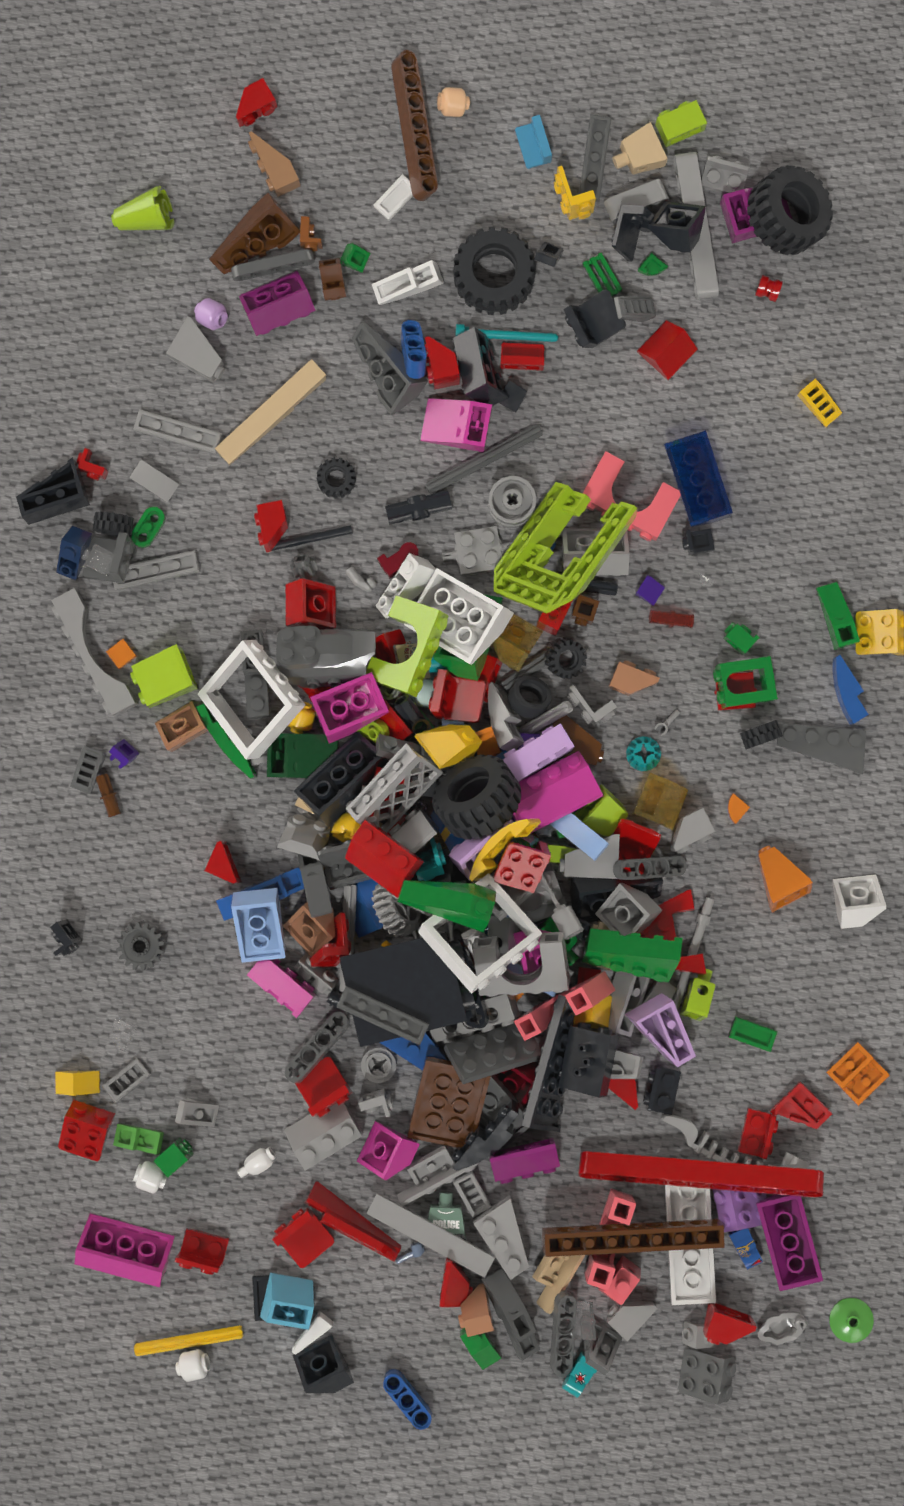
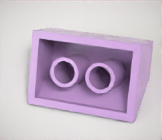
[448,820,513,881]

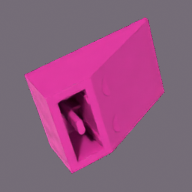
[420,398,492,452]

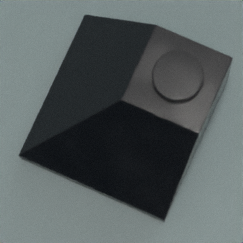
[648,201,706,253]
[293,1335,354,1393]

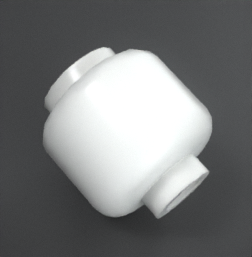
[133,1161,167,1194]
[176,1349,210,1382]

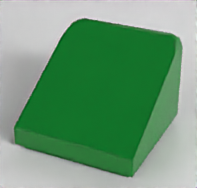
[340,243,371,273]

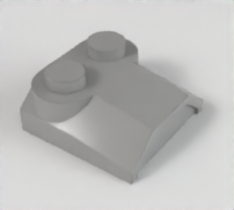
[277,814,330,861]

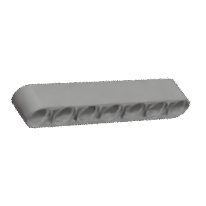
[674,152,719,300]

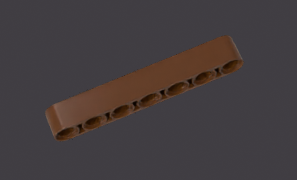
[391,50,438,201]

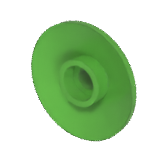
[829,1298,874,1343]

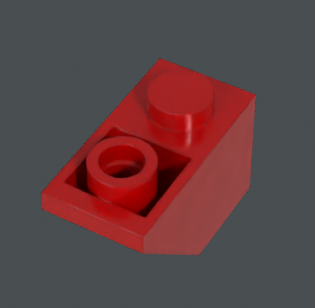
[236,78,277,127]
[254,500,288,553]

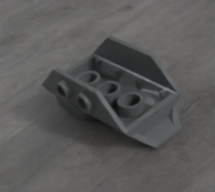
[276,626,376,689]

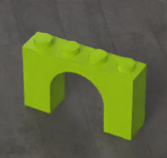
[365,596,449,698]

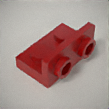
[738,1108,779,1160]

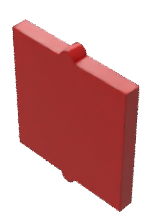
[714,672,757,710]

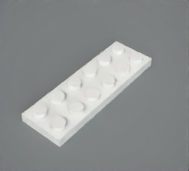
[665,1185,716,1305]

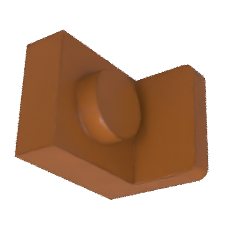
[300,216,323,252]

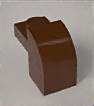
[319,258,346,301]

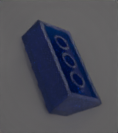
[664,430,733,527]

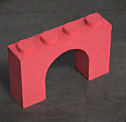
[583,451,682,541]
[514,971,615,1041]
[584,1188,636,1291]

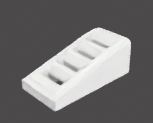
[292,1311,334,1355]

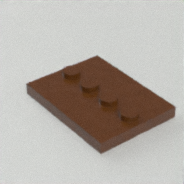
[407,1056,491,1148]

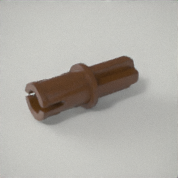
[96,774,121,818]

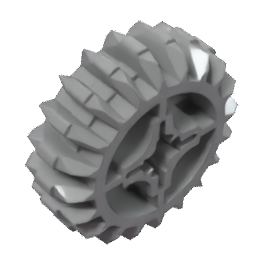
[371,884,423,937]

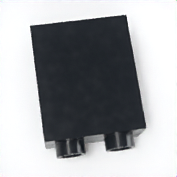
[339,932,476,1047]

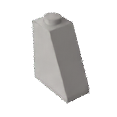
[166,316,225,383]
[559,834,620,879]

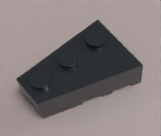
[453,327,509,406]
[16,457,90,525]

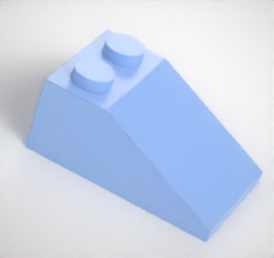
[231,888,286,963]

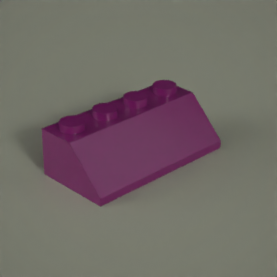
[756,1194,823,1291]

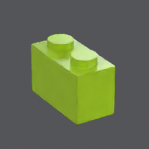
[655,100,707,147]

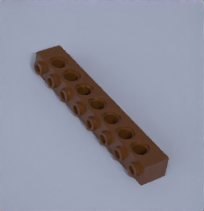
[542,1219,725,1257]

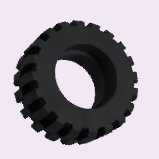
[747,165,833,255]
[453,226,536,315]
[432,754,522,840]

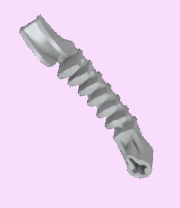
[661,1114,810,1169]

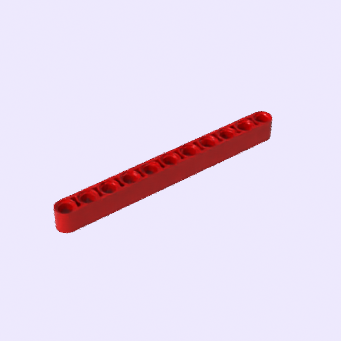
[578,1151,824,1197]

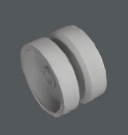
[488,476,536,528]

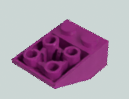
[720,188,793,244]

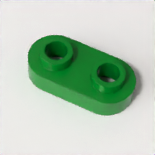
[131,507,166,548]

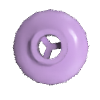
[194,298,228,330]

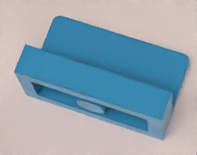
[515,115,552,169]

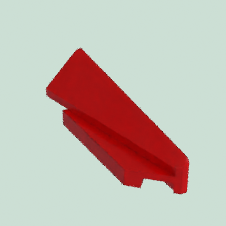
[304,1181,402,1262]

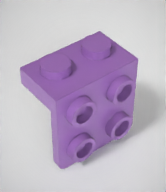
[713,1189,767,1232]

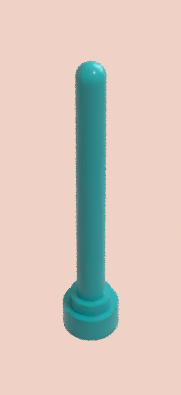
[455,324,559,342]

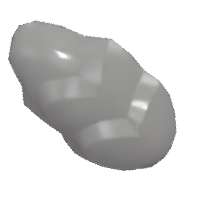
[758,1311,807,1345]

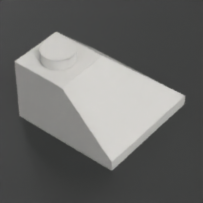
[833,874,886,929]

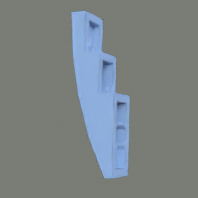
[550,813,609,861]

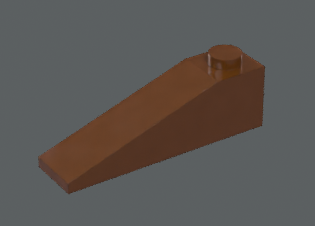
[209,193,300,275]

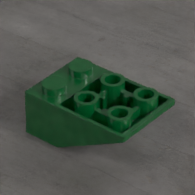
[267,733,338,778]

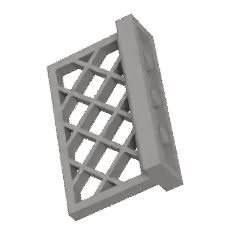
[346,743,443,833]

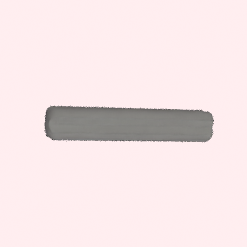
[520,701,573,734]

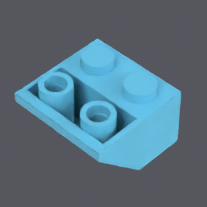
[260,1272,314,1330]

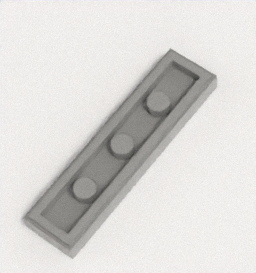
[133,409,223,455]
[113,550,200,591]

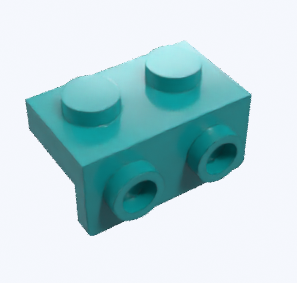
[415,836,446,881]

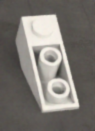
[376,553,436,618]

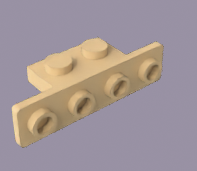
[532,1255,585,1314]

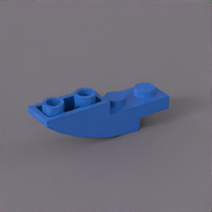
[216,867,304,921]

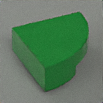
[638,253,668,276]

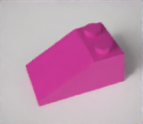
[310,672,389,743]

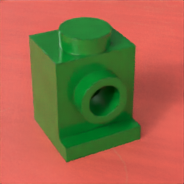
[723,622,760,656]

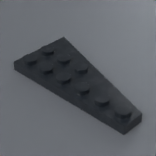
[522,995,575,1132]

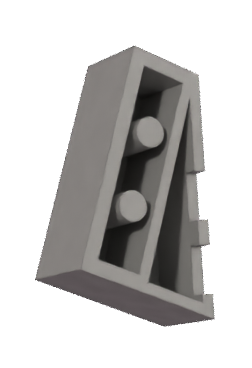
[473,1195,529,1280]

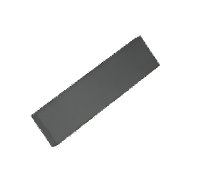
[579,114,612,202]
[337,986,429,1045]

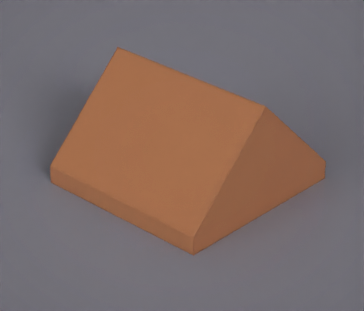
[155,701,208,752]

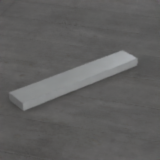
[366,1193,495,1278]

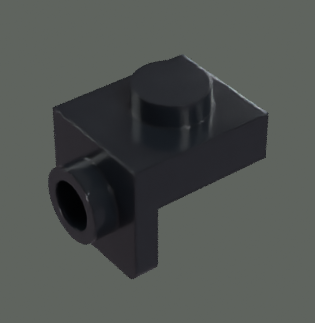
[682,528,715,555]

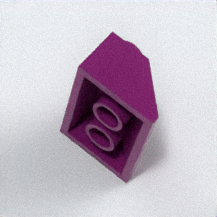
[239,271,316,336]
[489,1138,560,1184]

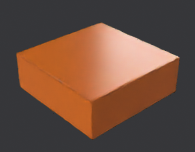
[106,639,137,669]

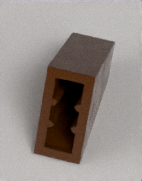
[552,715,604,766]

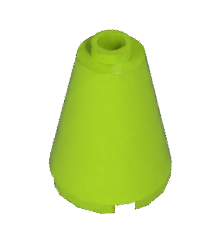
[111,186,174,231]

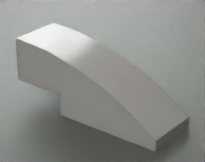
[488,682,524,751]

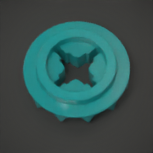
[626,736,661,771]

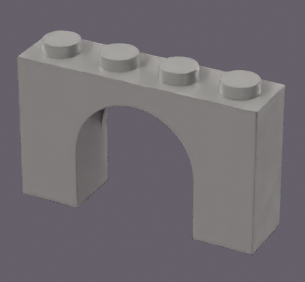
[472,932,570,997]

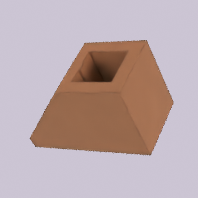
[608,660,660,696]

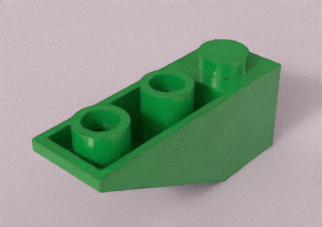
[816,582,860,650]

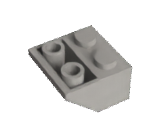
[669,808,715,854]

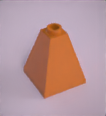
[758,845,813,913]

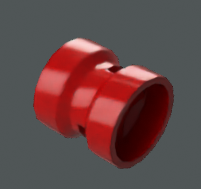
[755,275,783,302]

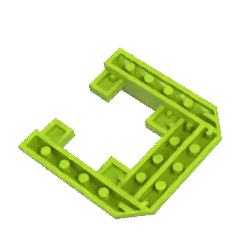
[494,482,637,614]

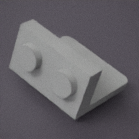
[567,685,617,726]

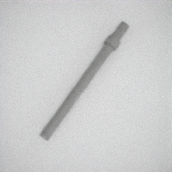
[673,897,715,1011]

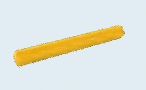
[134,1325,243,1356]

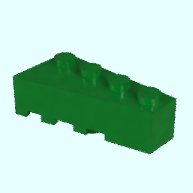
[582,928,683,982]

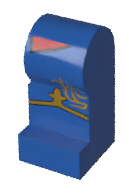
[727,1228,763,1270]

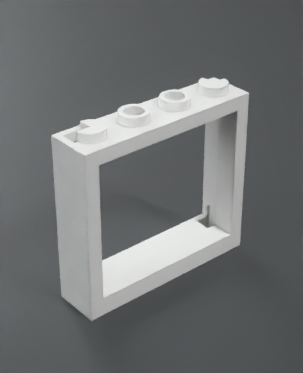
[198,640,305,759]
[418,873,542,994]

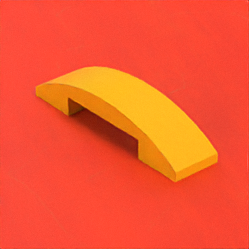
[469,819,541,881]

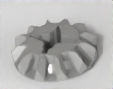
[361,1047,396,1083]

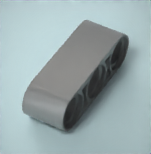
[604,179,669,224]

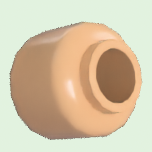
[437,87,470,117]

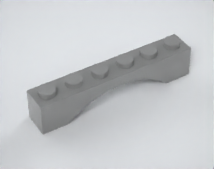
[51,588,138,717]

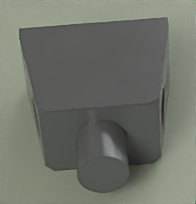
[487,916,522,968]

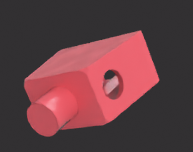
[598,1256,641,1305]

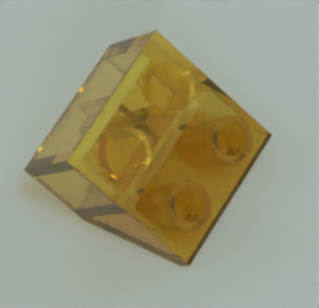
[632,773,688,830]

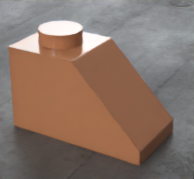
[458,1283,494,1337]

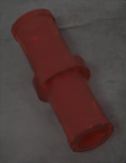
[649,609,694,628]

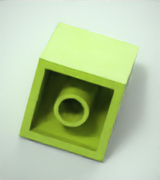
[130,644,198,708]

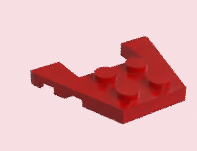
[640,889,706,975]

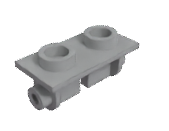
[294,953,339,996]

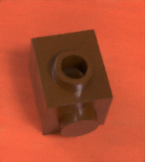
[571,595,600,627]

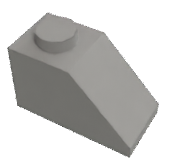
[606,1301,658,1342]

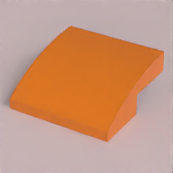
[826,1042,890,1106]

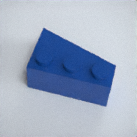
[379,1032,447,1071]

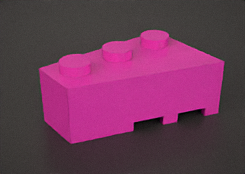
[247,959,316,1018]

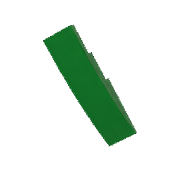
[196,704,257,779]

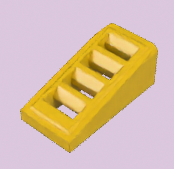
[797,378,842,428]

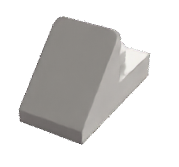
[175,1098,219,1127]

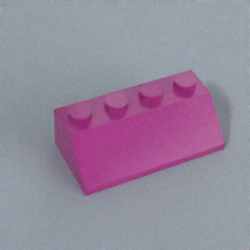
[512,751,603,834]
[74,1213,175,1287]

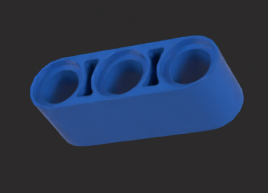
[401,320,427,379]
[383,1369,432,1430]

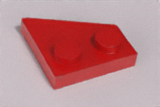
[770,1081,832,1129]

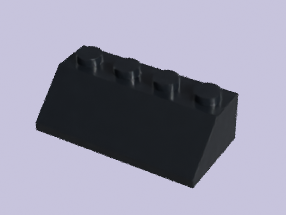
[294,731,388,828]

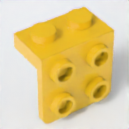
[553,165,596,220]
[855,609,904,655]

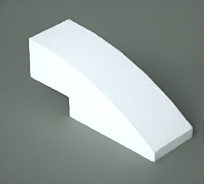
[372,260,444,305]

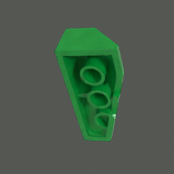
[433,594,503,681]
[397,880,496,932]

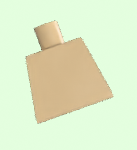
[612,122,668,174]

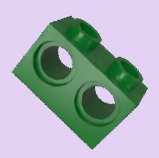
[154,1138,194,1178]

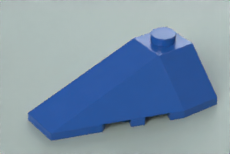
[355,879,383,938]

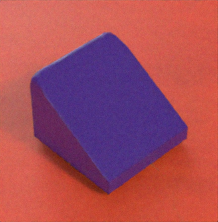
[635,575,665,606]

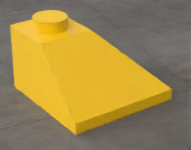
[415,724,482,769]

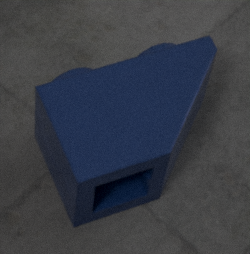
[56,526,92,580]

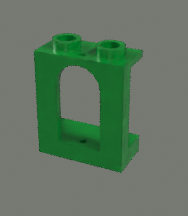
[713,656,778,709]

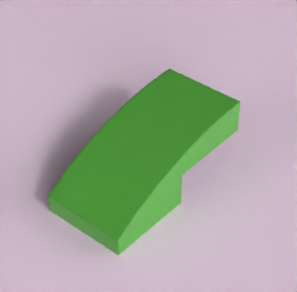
[113,1123,164,1155]

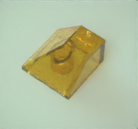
[493,614,543,672]

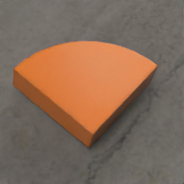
[728,793,750,824]

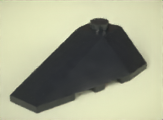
[570,877,663,922]

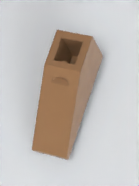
[248,131,301,197]

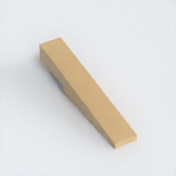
[215,359,326,466]

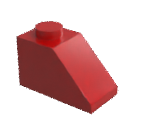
[609,1079,638,1110]

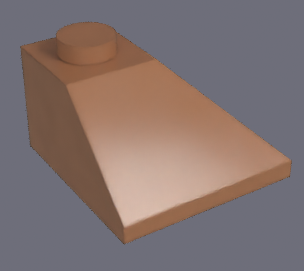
[283,902,335,956]

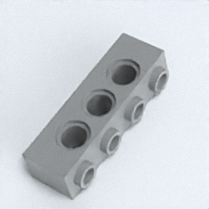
[430,994,520,1044]

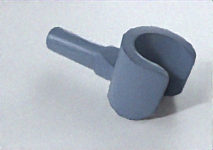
[396,1242,424,1264]

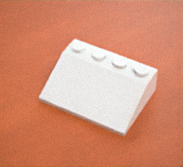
[404,568,514,665]

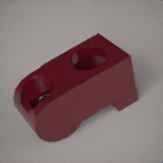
[377,542,418,579]

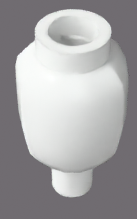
[237,1147,276,1178]

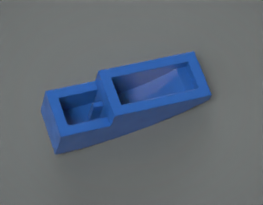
[833,655,869,725]

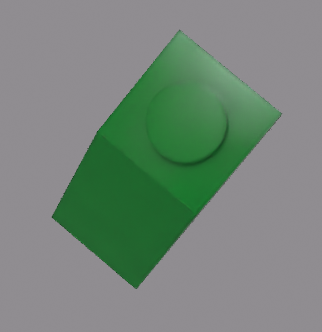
[460,1328,502,1370]

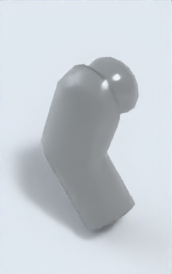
[346,567,377,592]

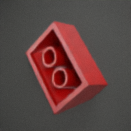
[345,820,424,898]

